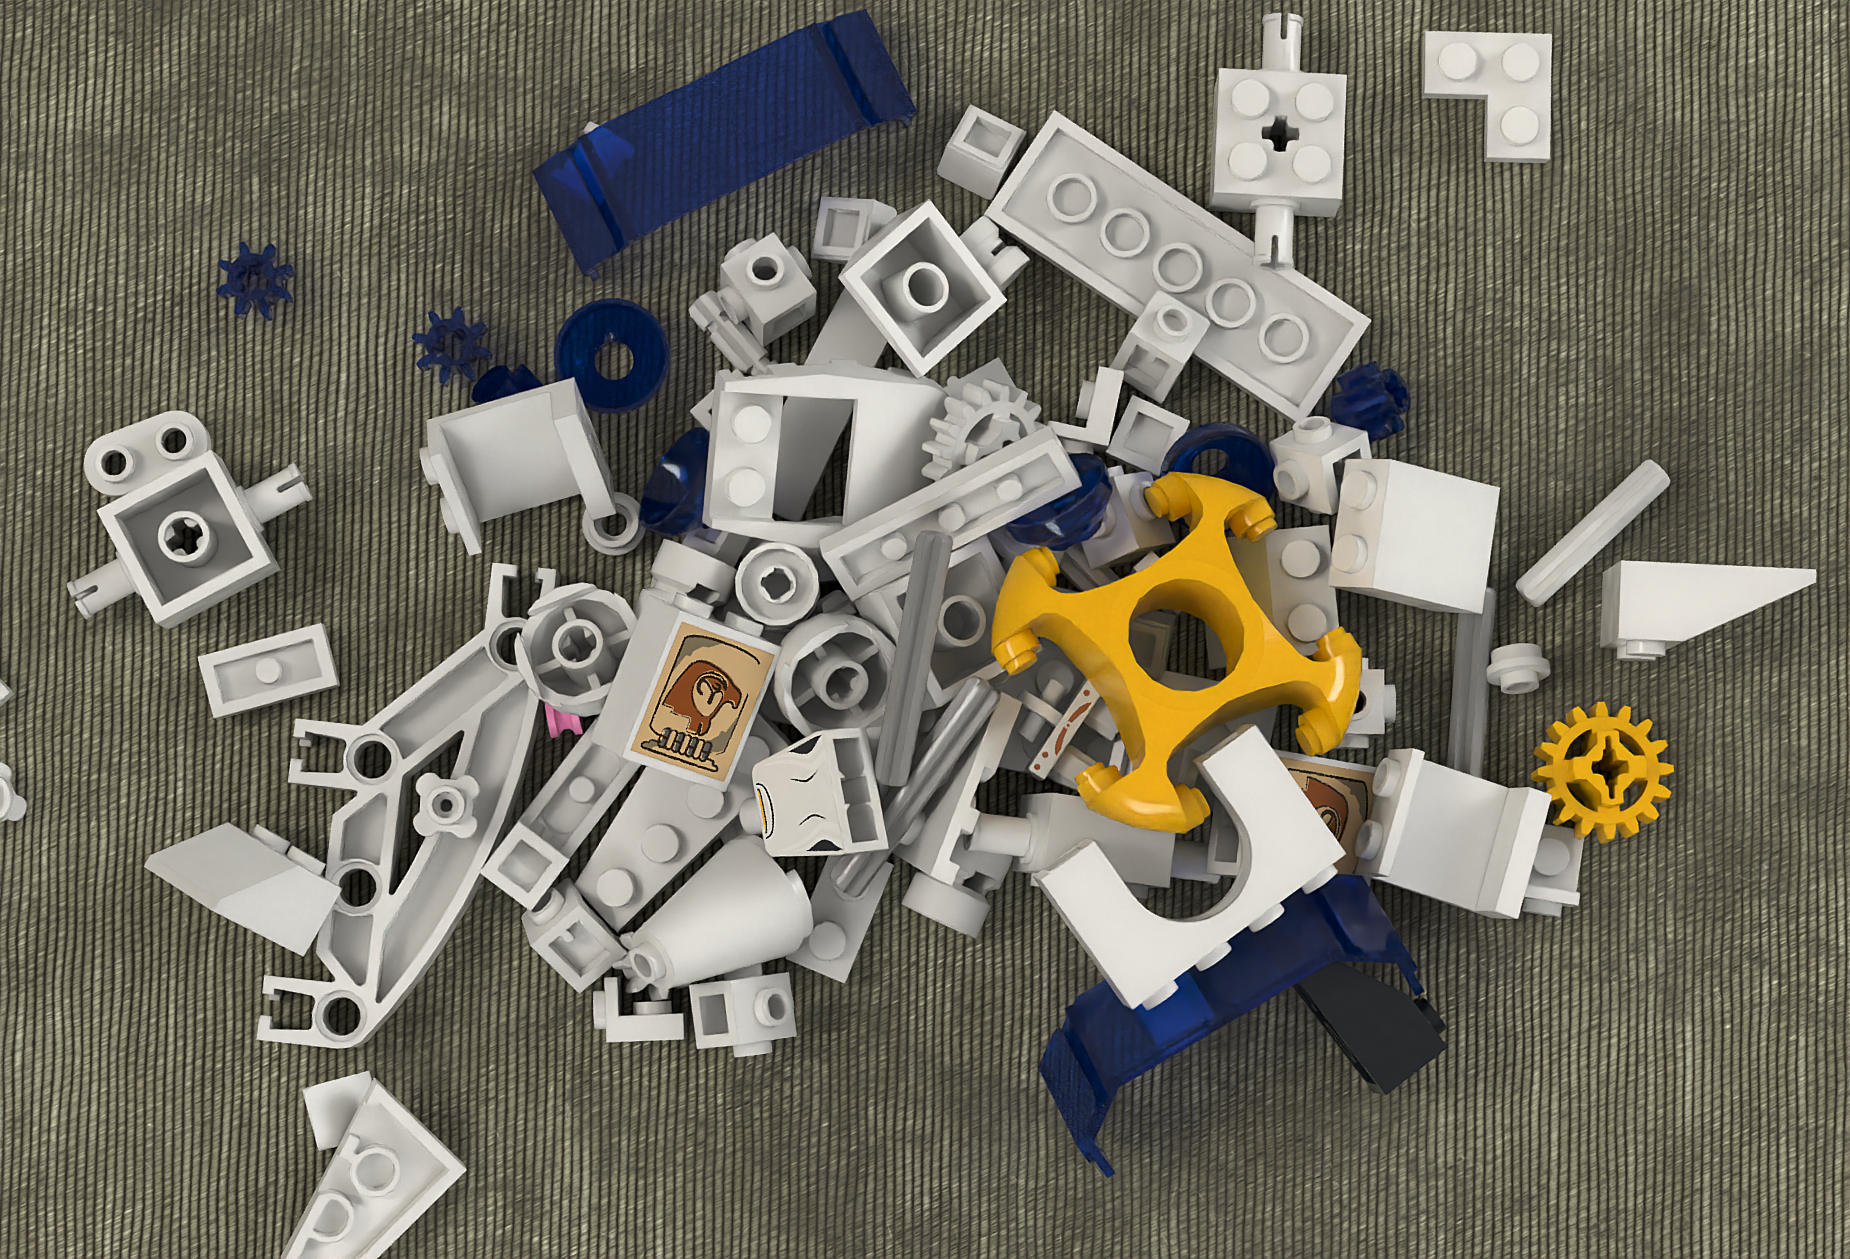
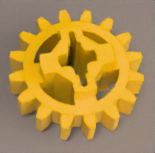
[1531,702,1674,844]

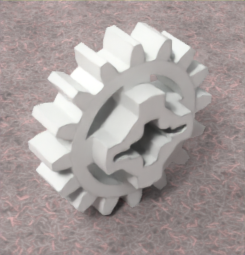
[921,379,1046,482]

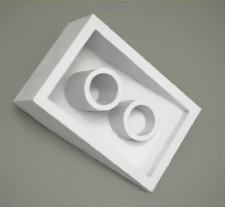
[1600,560,1816,661]

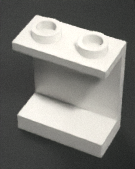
[419,377,616,556]
[1355,748,1552,919]

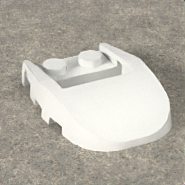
[702,359,949,549]

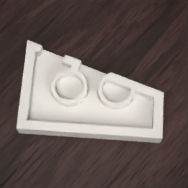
[892,689,1022,887]

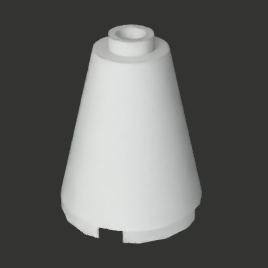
[630,835,813,989]

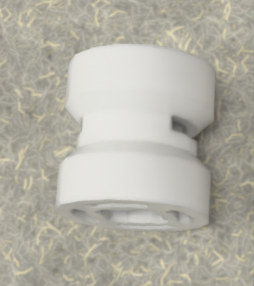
[959,215,1030,293]

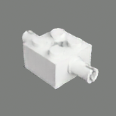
[1209,13,1347,270]
[67,450,313,630]
[963,793,1220,899]

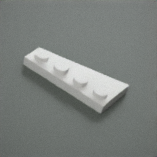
[574,708,793,932]

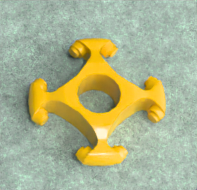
[991,472,1362,834]

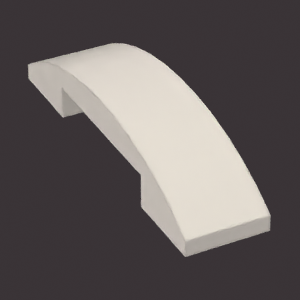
[773,287,889,522]
[480,714,641,911]

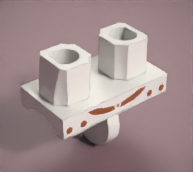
[1016,677,1118,791]

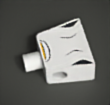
[739,727,889,857]

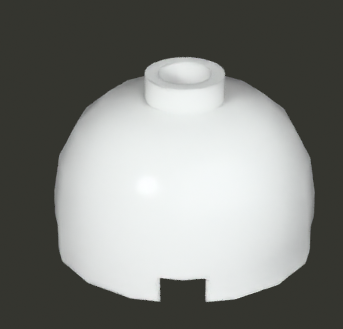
[514,582,638,717]
[771,612,896,737]

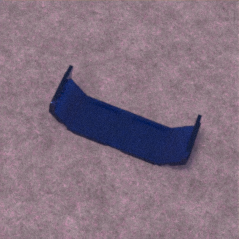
[532,9,917,281]
[1038,874,1424,1178]

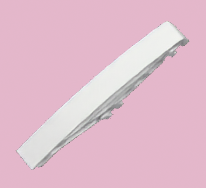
[256,563,561,1049]

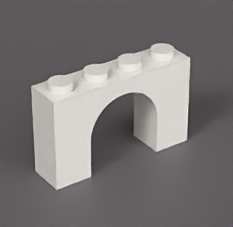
[1033,723,1346,1010]

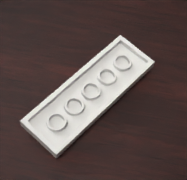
[984,110,1372,424]

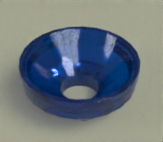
[554,298,670,414]
[1159,422,1275,533]
[639,427,710,538]
[1004,453,1113,551]

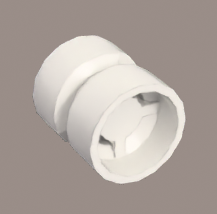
[633,539,738,619]
[735,542,821,633]
[901,833,1014,939]

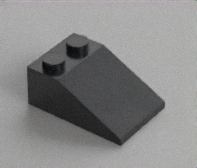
[1257,930,1448,1095]

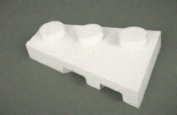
[280,1077,467,1259]

